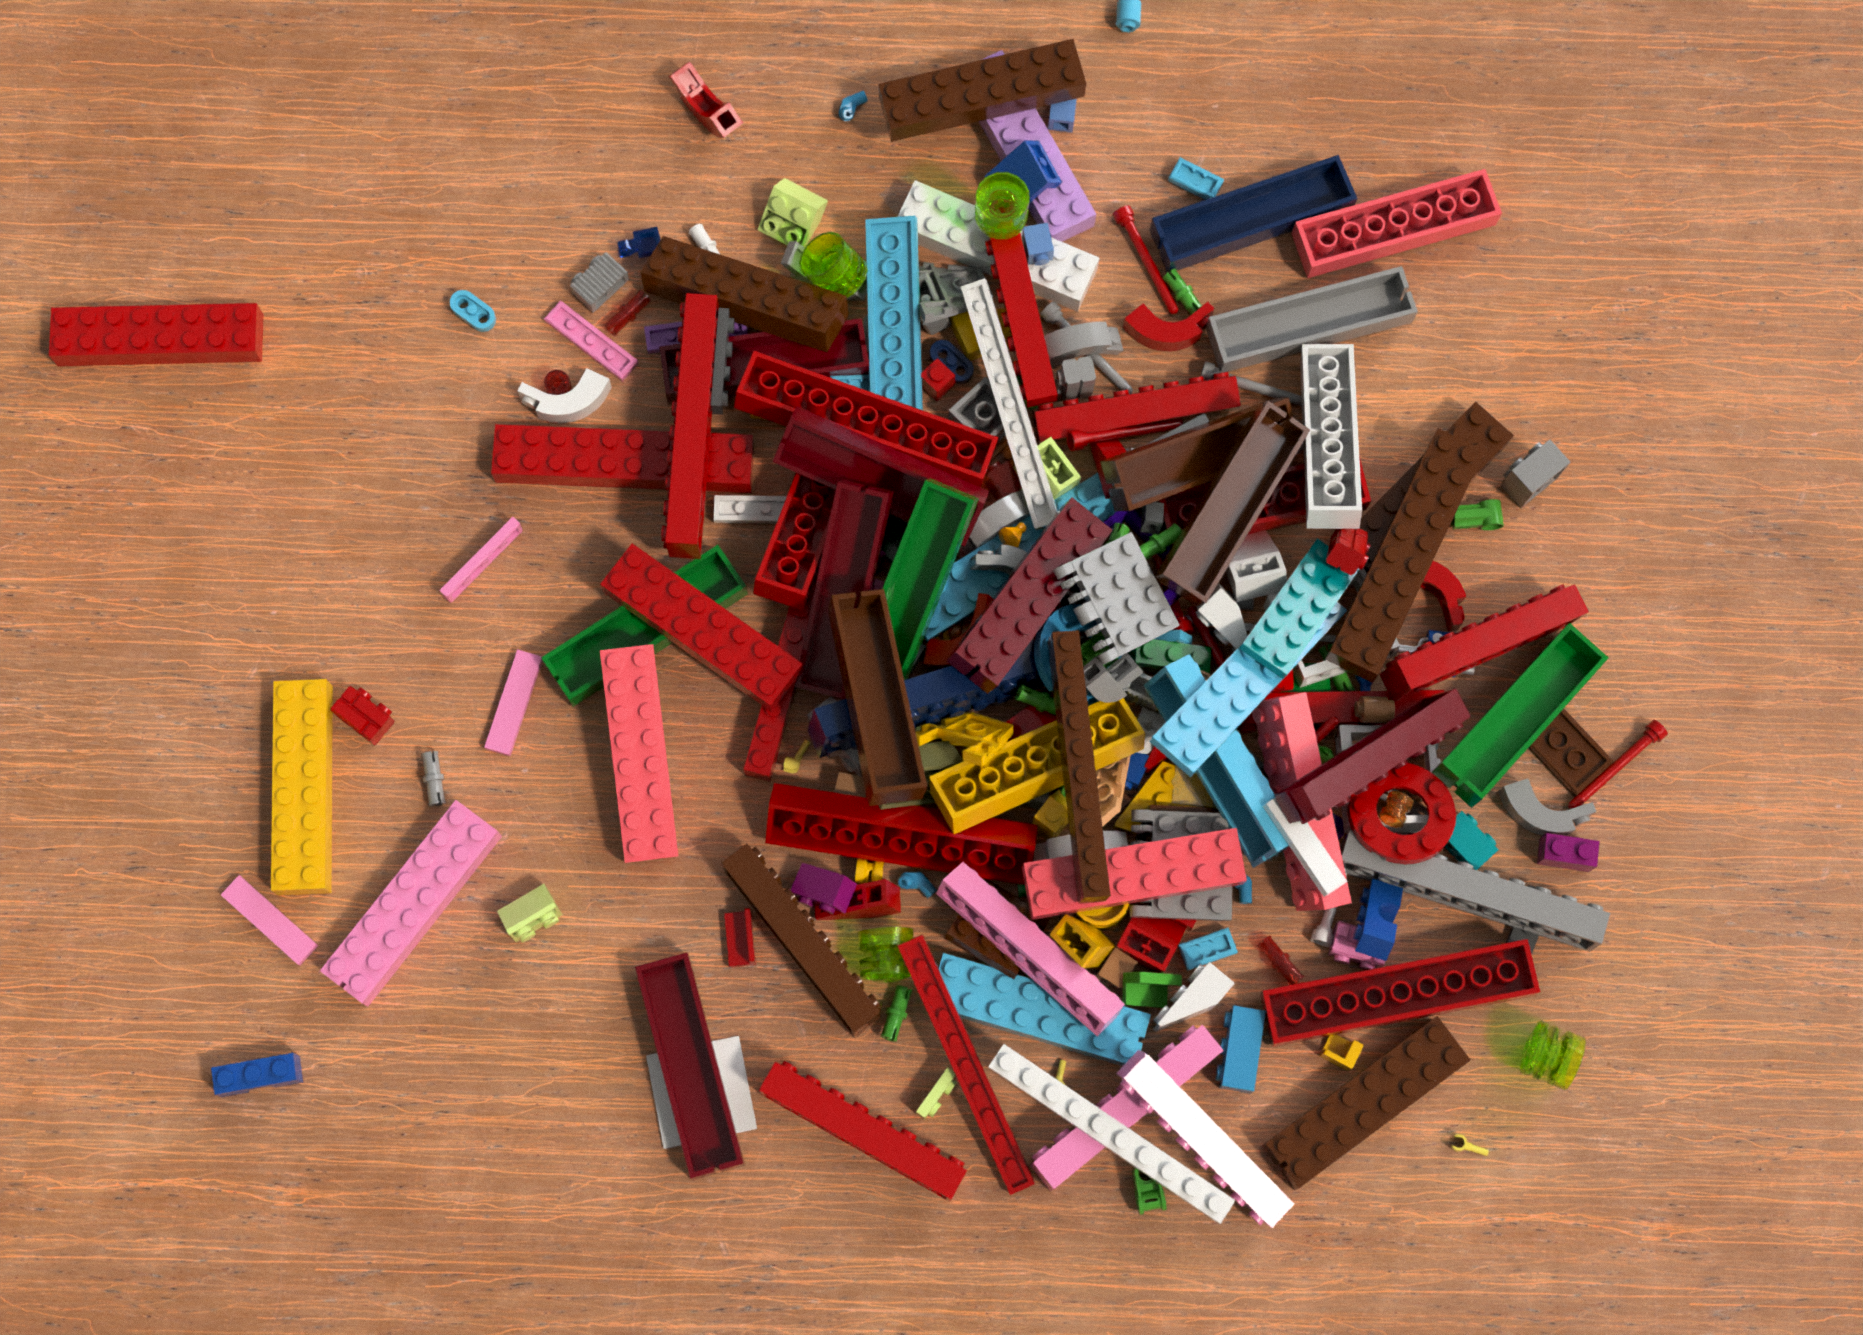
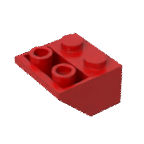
[1116,903,1186,973]

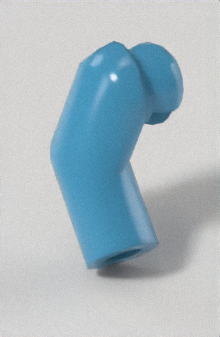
[838,90,868,121]
[897,872,937,899]
[1234,874,1252,904]

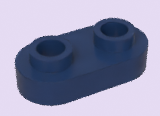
[930,340,973,384]

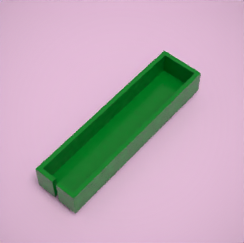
[882,478,979,680]
[541,545,748,707]
[1432,623,1609,808]

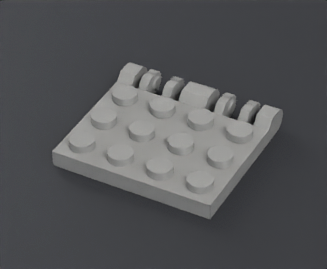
[1053,532,1180,665]
[1130,809,1232,921]

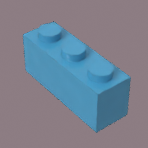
[1215,1005,1266,1094]

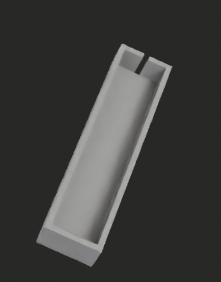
[1206,266,1418,372]

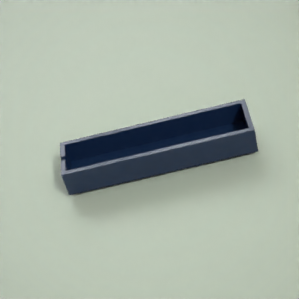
[1149,155,1358,273]

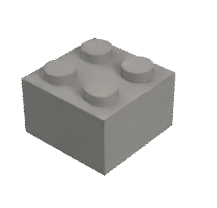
[948,377,1006,443]
[1501,440,1571,508]

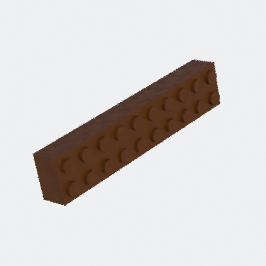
[1325,428,1485,683]

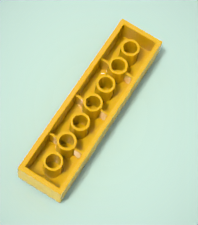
[271,679,333,896]
[929,698,1145,834]

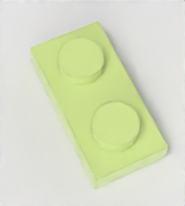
[916,1067,957,1120]

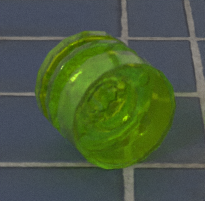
[975,172,1030,239]
[799,232,868,298]
[858,927,914,983]
[1520,1020,1586,1090]

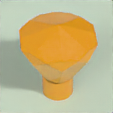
[999,522,1027,547]

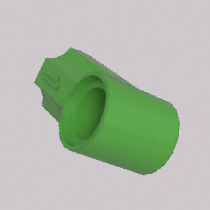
[1451,499,1504,531]

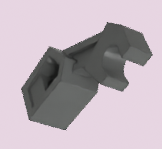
[1141,501,1164,535]

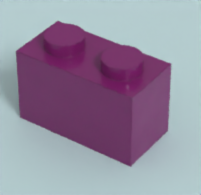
[1537,833,1600,872]
[791,863,857,914]

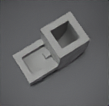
[1083,653,1143,703]

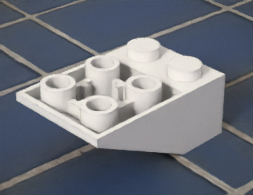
[1226,530,1287,602]
[1195,583,1248,652]
[1153,962,1234,1032]

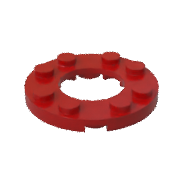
[1348,763,1456,864]

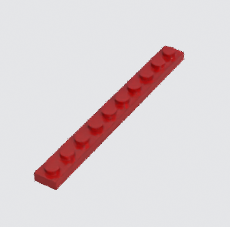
[898,934,1035,1195]

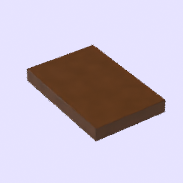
[1529,709,1614,797]

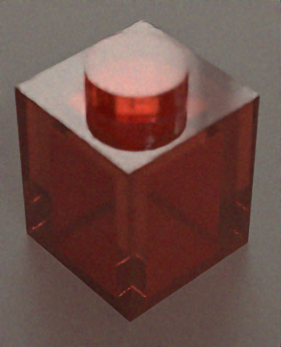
[984,461,1022,501]

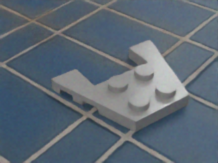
[919,262,993,323]

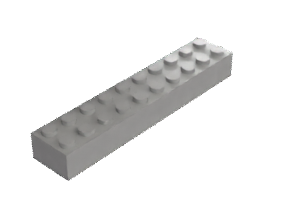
[1340,830,1610,952]

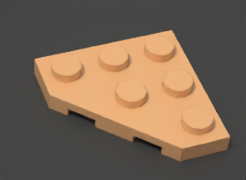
[1096,755,1131,827]

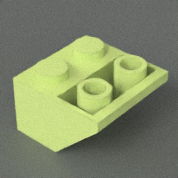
[758,178,828,248]
[1008,437,1081,500]
[497,884,563,942]

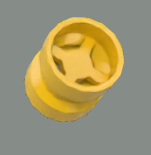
[855,858,884,885]

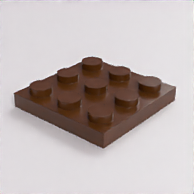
[945,878,1051,980]

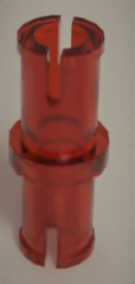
[604,290,651,336]
[1257,935,1305,985]

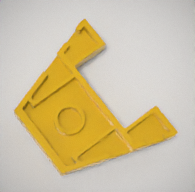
[915,712,1013,767]
[1113,761,1212,835]

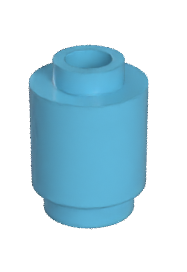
[1116,0,1141,33]

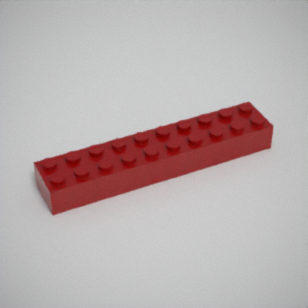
[661,293,719,559]
[734,351,999,487]
[491,424,754,493]
[765,783,1038,885]
[1260,939,1541,1047]

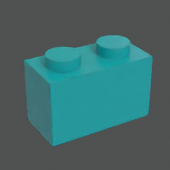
[1445,811,1499,870]

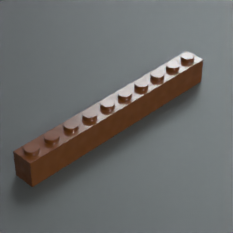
[1047,630,1111,904]

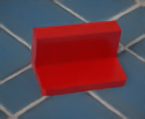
[724,908,756,968]

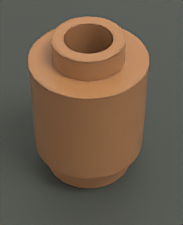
[1354,696,1395,723]

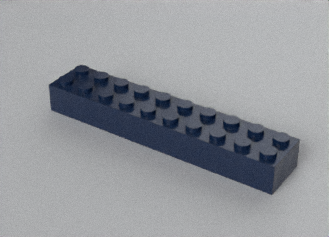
[807,640,1046,758]

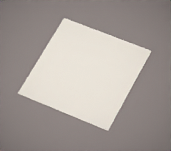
[646,1036,757,1149]

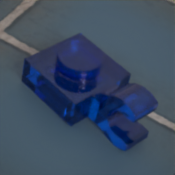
[617,227,661,258]

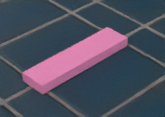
[544,300,639,382]
[440,517,523,603]
[484,649,542,756]
[221,875,318,966]

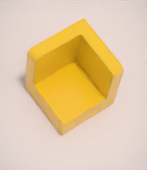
[1319,1035,1364,1071]

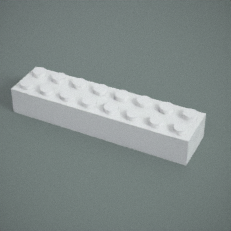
[897,181,1100,312]
[1300,344,1362,529]

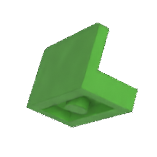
[1122,972,1182,1008]

